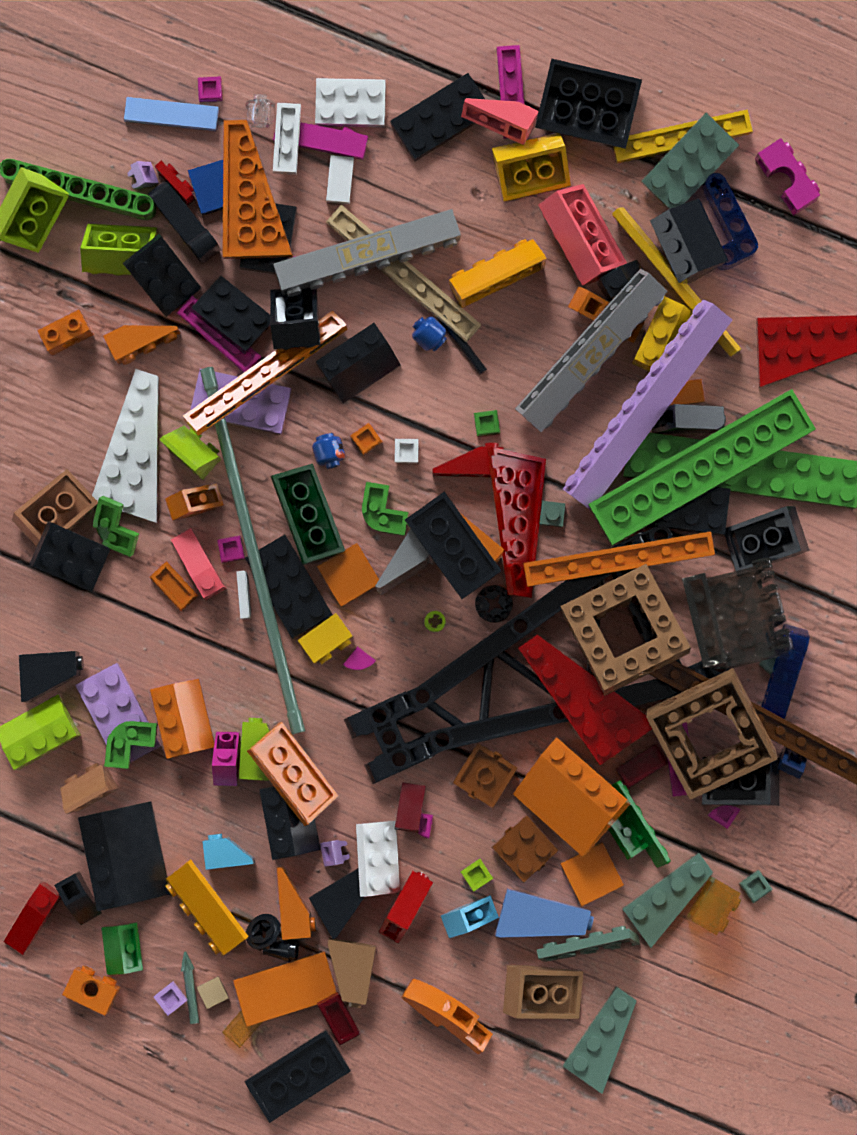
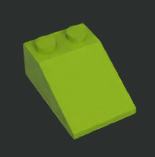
[160,426,221,480]

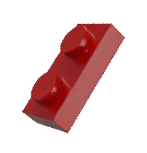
[154,160,195,205]

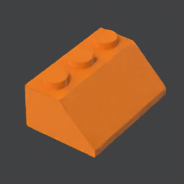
[150,679,215,759]

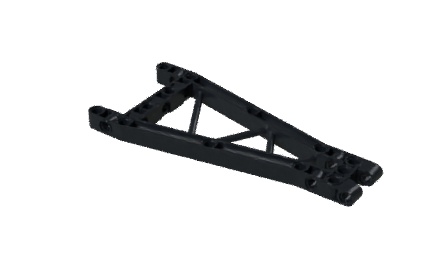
[344,526,732,784]

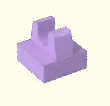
[128,161,159,189]
[320,840,350,867]
[153,981,188,1016]

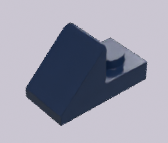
[778,746,807,779]

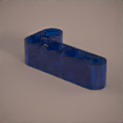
[703,173,758,270]
[761,624,810,719]

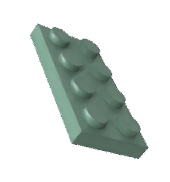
[641,113,739,209]

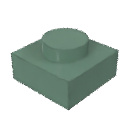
[539,501,566,527]

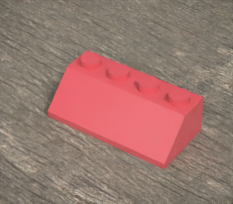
[538,184,627,286]

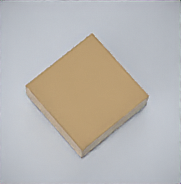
[197,976,229,1009]

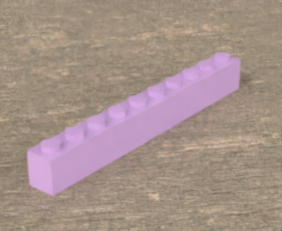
[563,300,732,509]

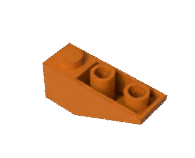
[103,325,180,365]

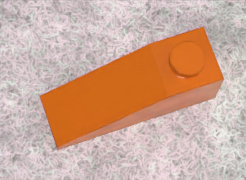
[568,287,645,343]
[277,866,316,940]

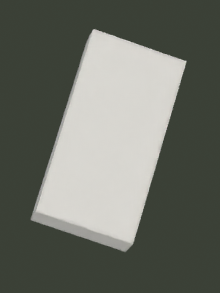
[326,155,354,204]
[236,571,251,620]

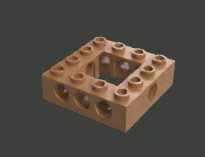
[561,564,691,696]
[646,668,777,800]

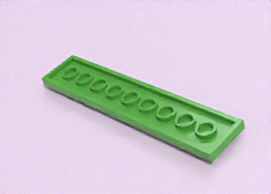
[588,389,816,546]
[623,433,857,509]

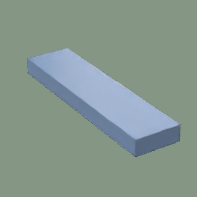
[124,97,219,131]

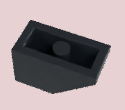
[597,260,643,302]

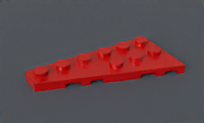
[487,447,546,598]

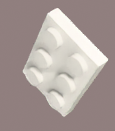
[315,78,386,127]
[356,821,400,897]

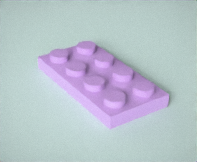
[190,369,291,434]
[75,663,161,763]

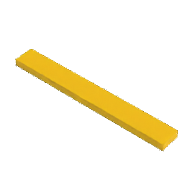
[612,207,741,356]

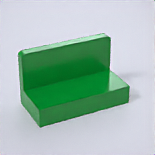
[101,923,143,975]

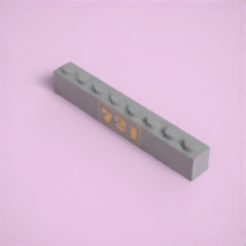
[273,209,461,296]
[515,269,668,432]

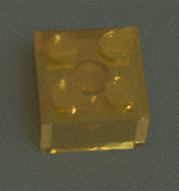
[686,876,741,935]

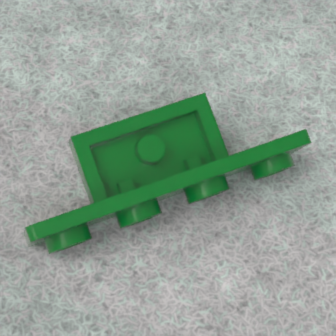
[608,780,671,868]

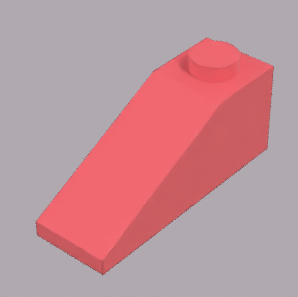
[461,98,539,145]
[171,528,227,600]

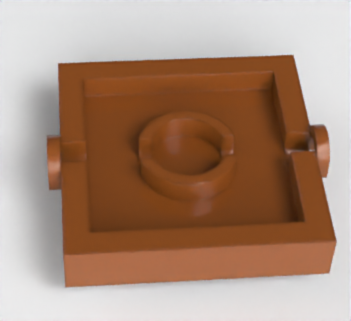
[453,743,518,808]
[491,815,559,883]

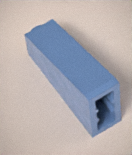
[495,888,594,938]

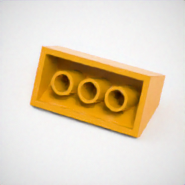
[449,239,547,308]
[165,859,249,956]

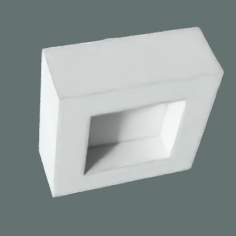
[395,439,419,463]

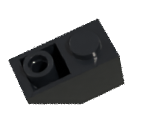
[54,872,102,925]

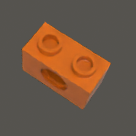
[37,309,94,356]
[62,965,121,1016]

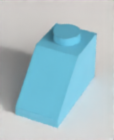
[202,834,255,870]
[441,895,499,938]

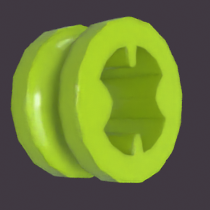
[424,611,446,632]

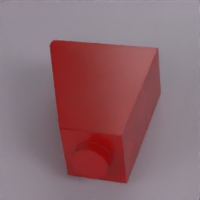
[378,871,433,944]

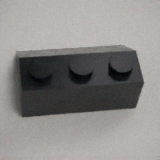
[650,199,729,283]
[316,323,401,404]
[259,787,321,860]

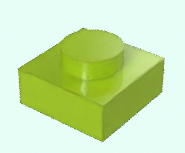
[460,858,493,892]

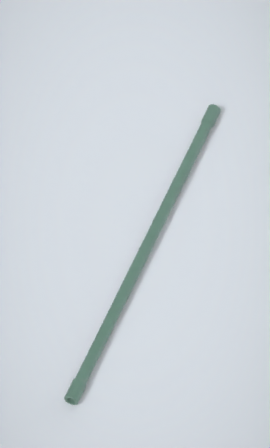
[200,367,305,735]

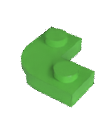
[362,482,409,536]
[93,496,139,557]
[104,721,158,769]

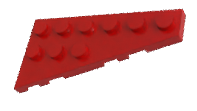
[756,315,857,388]
[518,634,652,765]

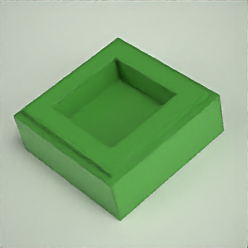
[474,410,500,437]

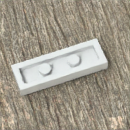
[273,103,301,175]

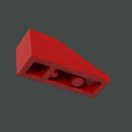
[432,443,504,477]
[3,882,61,955]

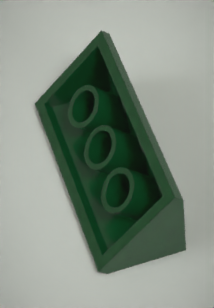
[271,464,345,565]

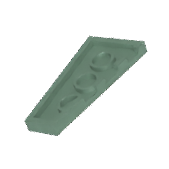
[622,853,713,948]
[537,926,640,962]
[563,986,636,1094]

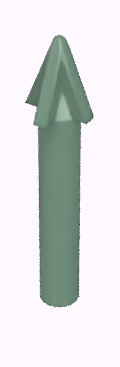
[181,952,199,1024]

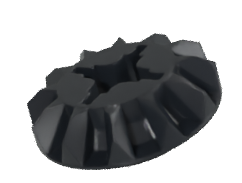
[475,585,513,623]
[246,914,281,951]

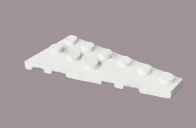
[92,369,159,524]

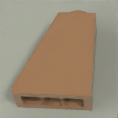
[328,938,376,1008]

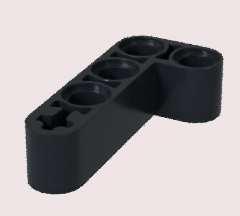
[148,180,221,265]

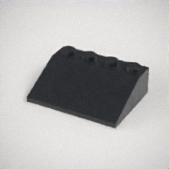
[535,58,642,149]
[78,801,170,912]

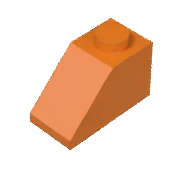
[165,483,224,521]

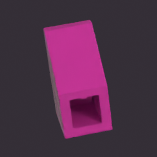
[212,732,240,786]

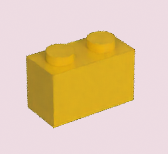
[298,613,353,665]

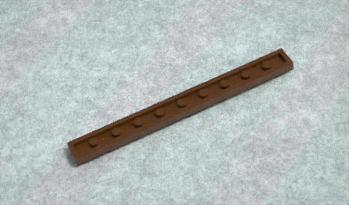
[649,661,857,785]

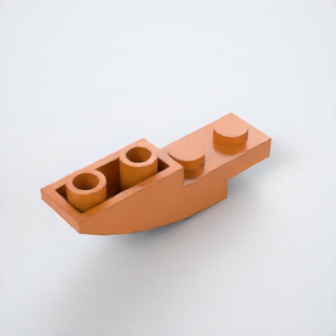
[401,979,493,1054]

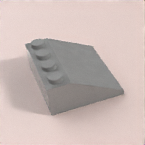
[375,529,434,595]

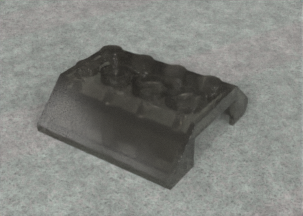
[682,558,794,669]

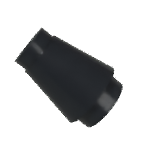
[263,939,299,962]

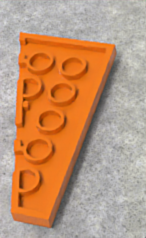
[223,120,293,259]

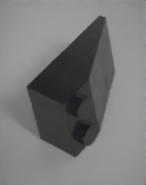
[270,287,321,350]
[724,506,810,574]
[702,757,779,806]

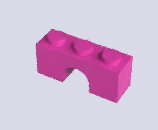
[755,138,820,216]

